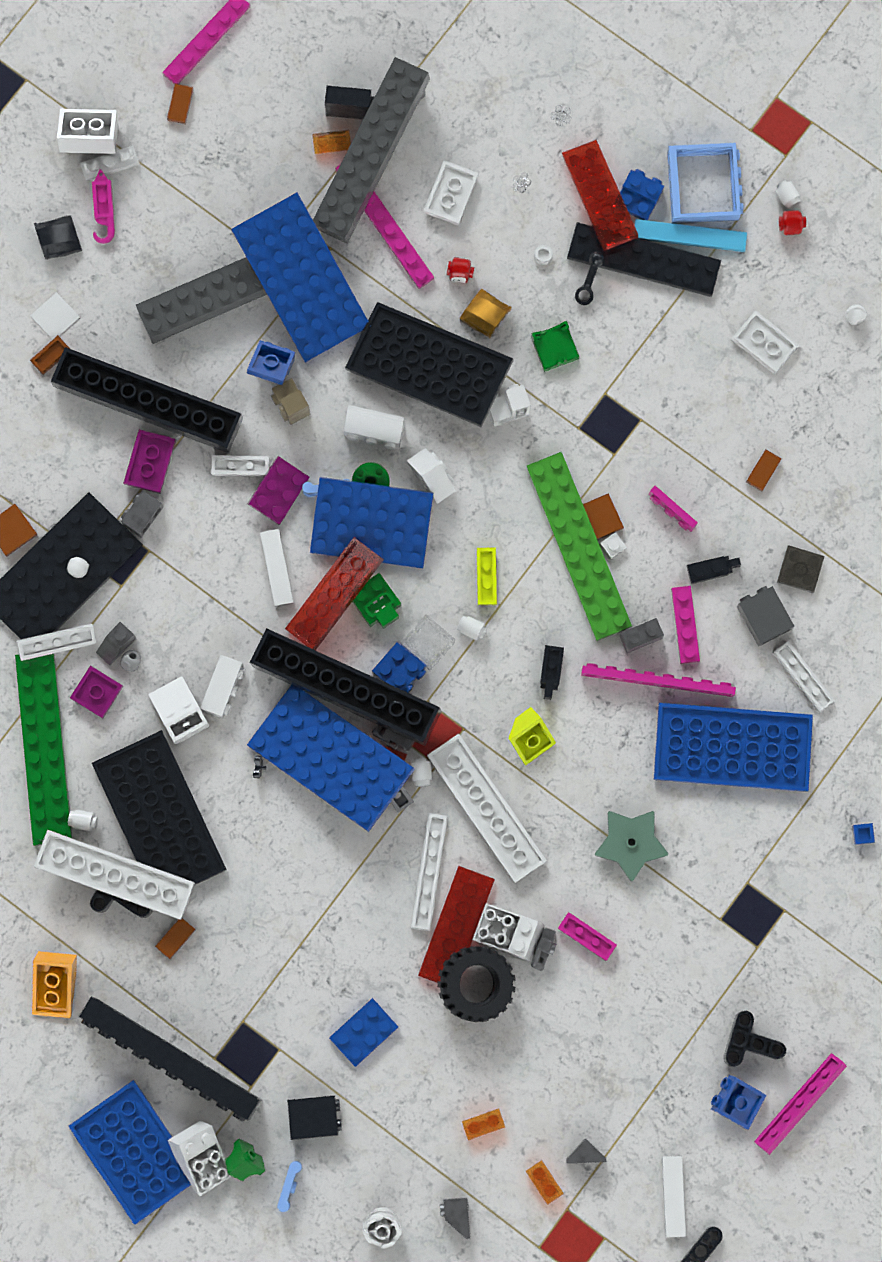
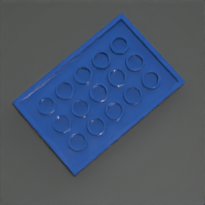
[310,477,434,569]
[68,1080,191,1225]

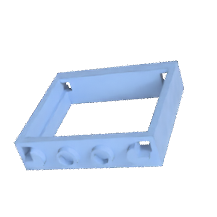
[667,143,744,223]

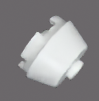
[363,1207,402,1248]

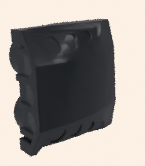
[34,215,82,260]

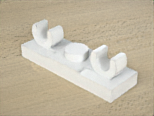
[80,145,139,182]

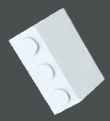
[344,405,405,449]

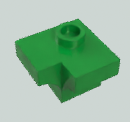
[225,1139,266,1182]

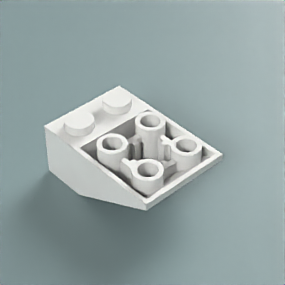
[148,676,209,745]
[473,903,545,962]
[168,1121,232,1197]

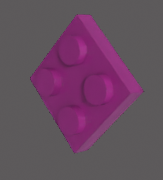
[70,665,124,719]

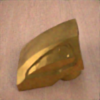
[459,289,512,338]

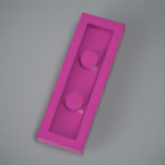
[649,485,698,532]
[557,912,617,961]

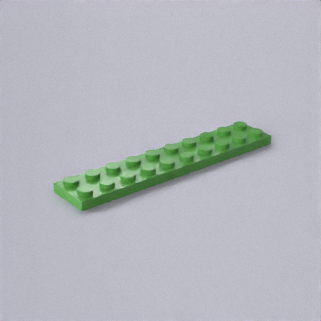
[527,451,632,641]

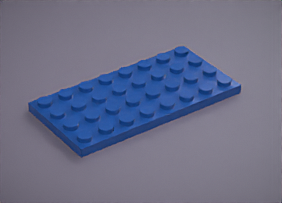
[231,192,371,362]
[247,685,415,832]
[653,703,813,792]

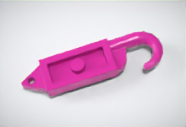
[92,169,115,244]

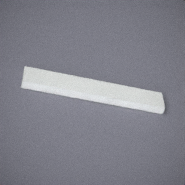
[411,813,448,932]

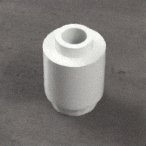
[775,180,801,209]
[457,616,487,641]
[411,758,432,787]
[68,810,98,832]

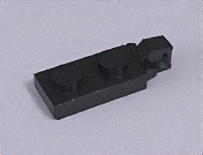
[686,556,741,584]
[540,645,564,700]

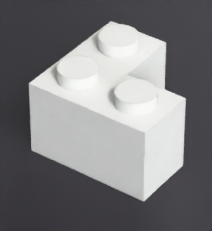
[489,384,531,426]
[407,448,456,504]

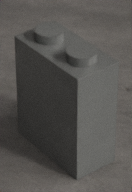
[737,586,794,647]

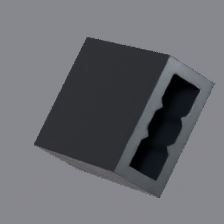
[325,85,375,120]
[287,1095,342,1140]

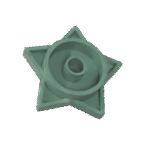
[594,811,668,882]

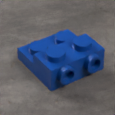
[614,169,664,221]
[247,340,295,385]
[372,642,426,693]
[711,1075,766,1130]

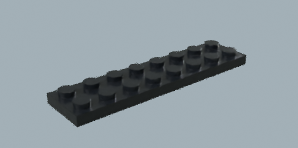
[567,222,722,297]

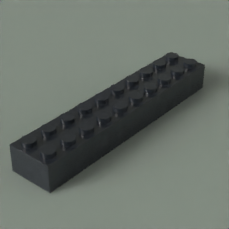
[51,347,243,453]
[249,628,442,746]
[79,996,262,1122]

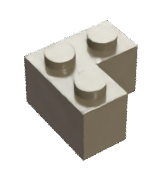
[271,378,310,425]

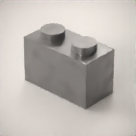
[121,491,163,538]
[620,618,664,654]

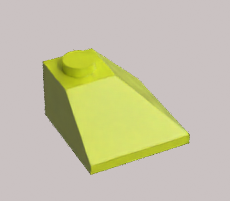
[508,707,556,766]

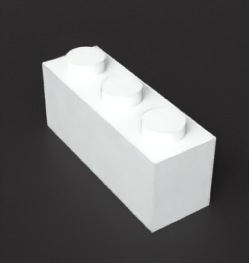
[200,655,245,719]

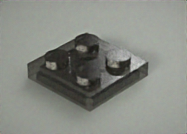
[777,545,825,593]

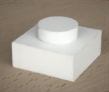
[600,532,627,559]

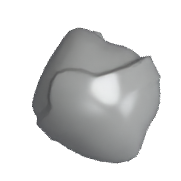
[120,650,141,672]

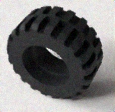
[437,946,516,1022]

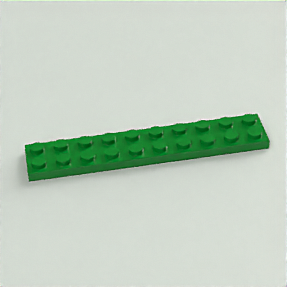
[15,653,72,846]

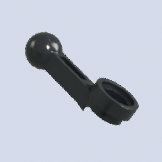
[575,252,604,305]

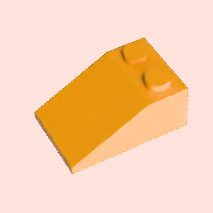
[32,951,77,1018]

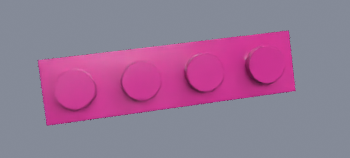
[671,586,700,664]

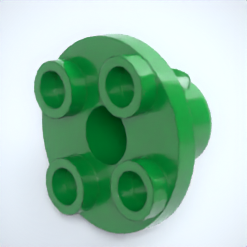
[352,462,390,486]

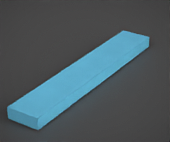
[633,219,747,252]

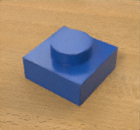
[852,823,875,845]

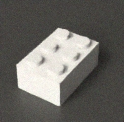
[57,109,118,154]

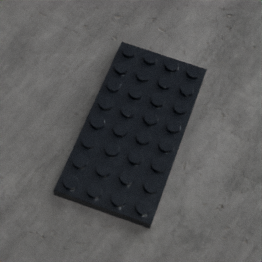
[345,302,514,427]
[0,492,143,640]
[92,730,227,886]

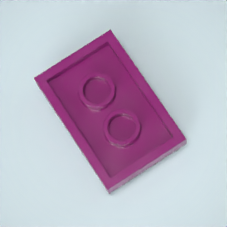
[123,429,176,494]
[247,456,309,525]

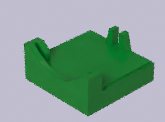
[531,321,580,372]

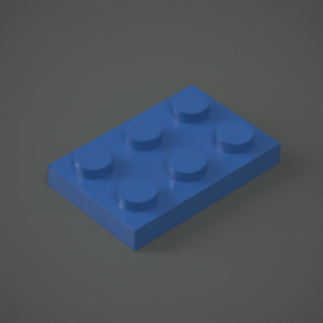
[329,998,399,1067]

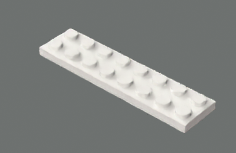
[427,734,547,883]
[34,830,195,920]

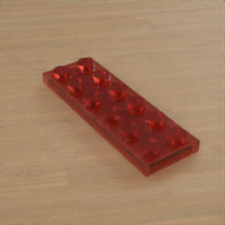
[562,140,638,251]
[285,537,384,650]
[418,866,495,983]

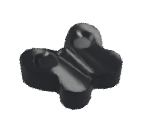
[253,756,267,778]

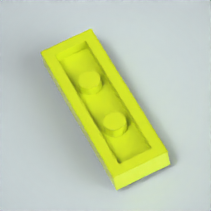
[477,547,497,605]

